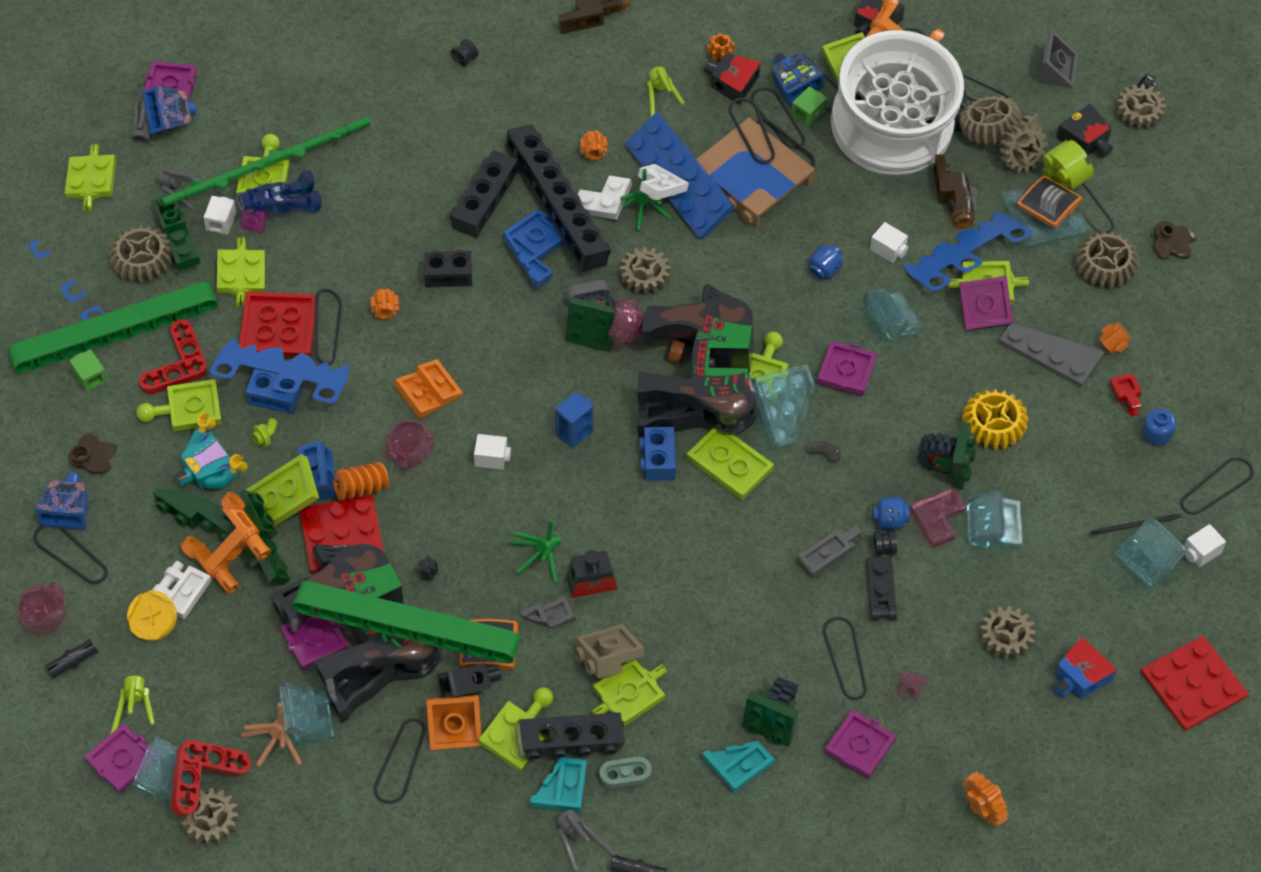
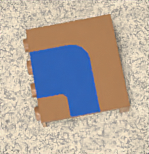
[697,118,815,228]

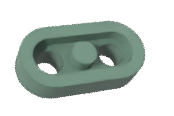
[600,757,652,789]

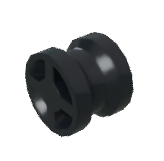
[451,39,479,67]
[873,530,897,556]

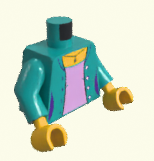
[174,413,248,491]

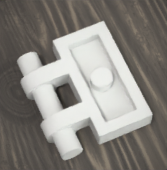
[152,561,212,619]

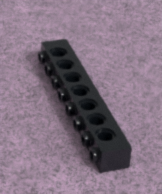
[505,124,611,272]

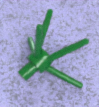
[620,169,672,231]
[509,519,562,583]

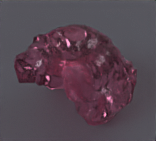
[608,297,643,346]
[386,420,435,469]
[18,583,66,635]

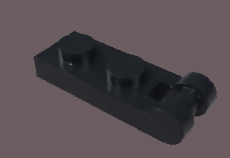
[866,557,897,621]

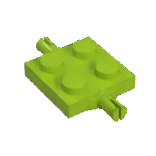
[65,144,117,211]
[217,237,265,307]
[948,261,1029,305]
[591,660,667,727]

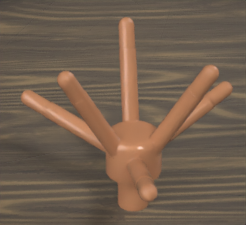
[240,703,302,767]

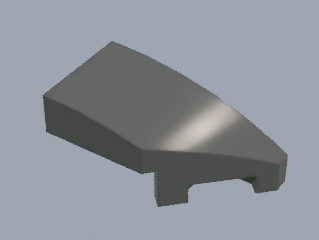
[521,596,577,629]

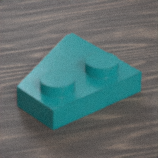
[702,741,775,793]
[530,758,587,812]

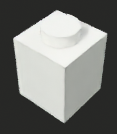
[203,196,236,235]
[870,222,908,263]
[474,434,511,470]
[1183,524,1226,568]

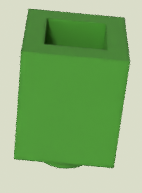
[791,86,827,127]
[69,349,107,392]

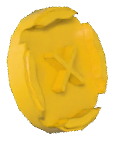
[127,590,177,642]

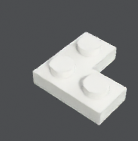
[638,164,689,200]
[578,176,632,220]

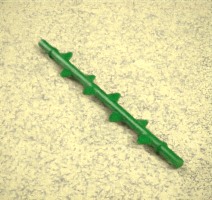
[161,117,371,207]

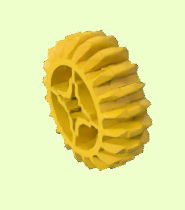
[962,388,1028,451]

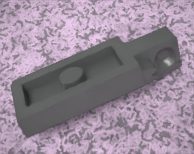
[797,525,862,578]

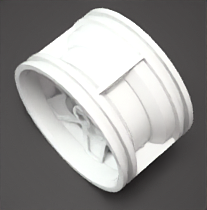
[831,30,964,175]

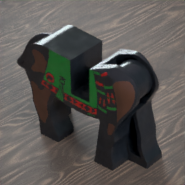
[637,284,757,438]
[270,544,441,723]

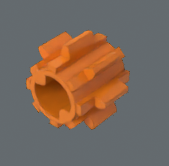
[707,33,735,61]
[580,130,608,161]
[370,288,399,320]
[1099,323,1131,354]

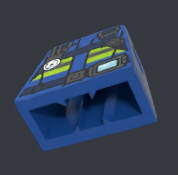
[772,53,824,106]

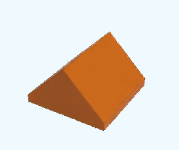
[426,695,481,750]

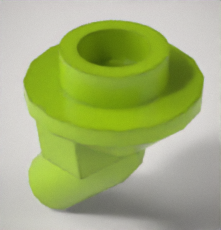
[251,418,278,448]

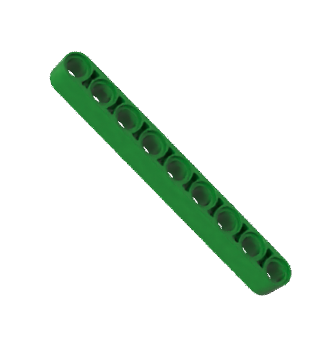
[7,282,218,375]
[292,581,521,664]

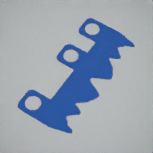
[903,211,1032,291]
[209,337,349,403]

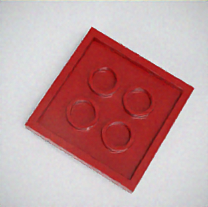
[239,292,316,358]
[300,495,384,574]
[1140,635,1249,732]

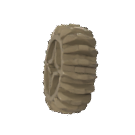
[960,95,1022,146]
[109,225,172,284]
[1075,230,1139,290]

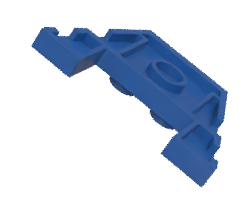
[503,210,564,288]

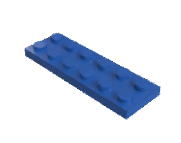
[625,112,736,239]

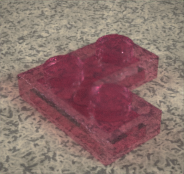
[910,487,966,548]

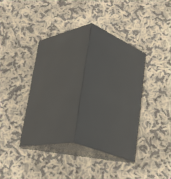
[1039,28,1079,88]

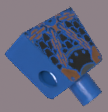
[142,86,197,134]
[36,473,88,530]

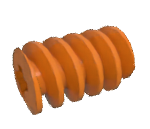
[333,462,389,501]

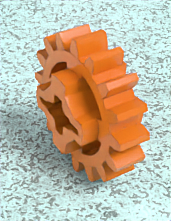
[963,771,1009,827]

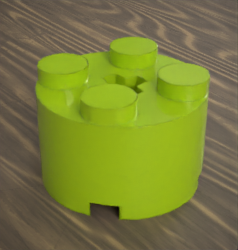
[1042,140,1094,191]

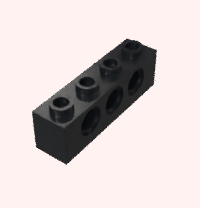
[450,150,518,238]
[515,712,625,760]

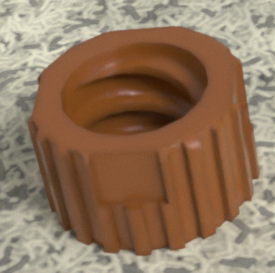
[668,340,686,364]

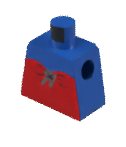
[1053,637,1117,700]

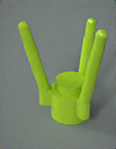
[647,67,684,118]
[110,676,154,734]

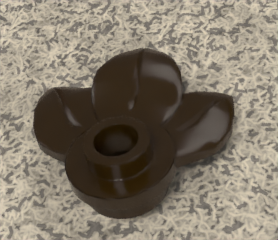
[1154,221,1196,260]
[69,431,117,473]

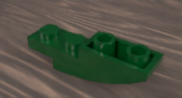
[151,195,201,270]
[153,489,236,543]
[239,489,291,586]

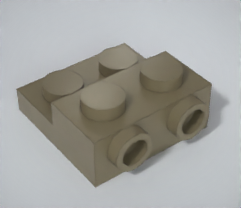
[574,624,645,679]

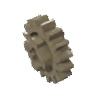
[1116,84,1166,129]
[999,122,1048,172]
[620,247,671,295]
[980,606,1036,659]
[181,788,239,846]

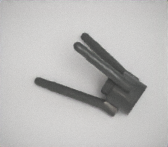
[131,99,157,144]
[157,167,206,211]
[557,810,616,872]

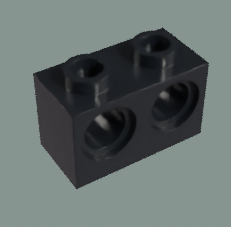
[424,250,472,288]

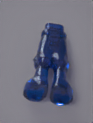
[237,170,322,212]

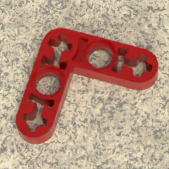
[139,319,208,395]
[170,740,251,817]

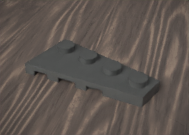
[998,323,1106,388]

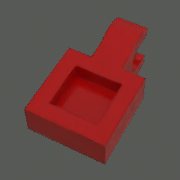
[1109,373,1142,417]

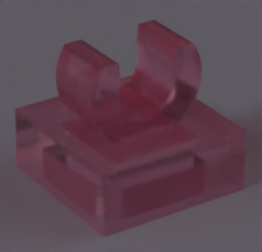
[899,671,928,700]

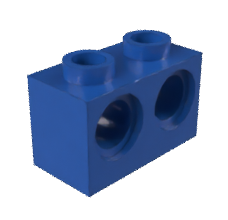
[245,369,303,415]
[555,392,593,448]
[640,427,676,481]
[298,441,336,501]

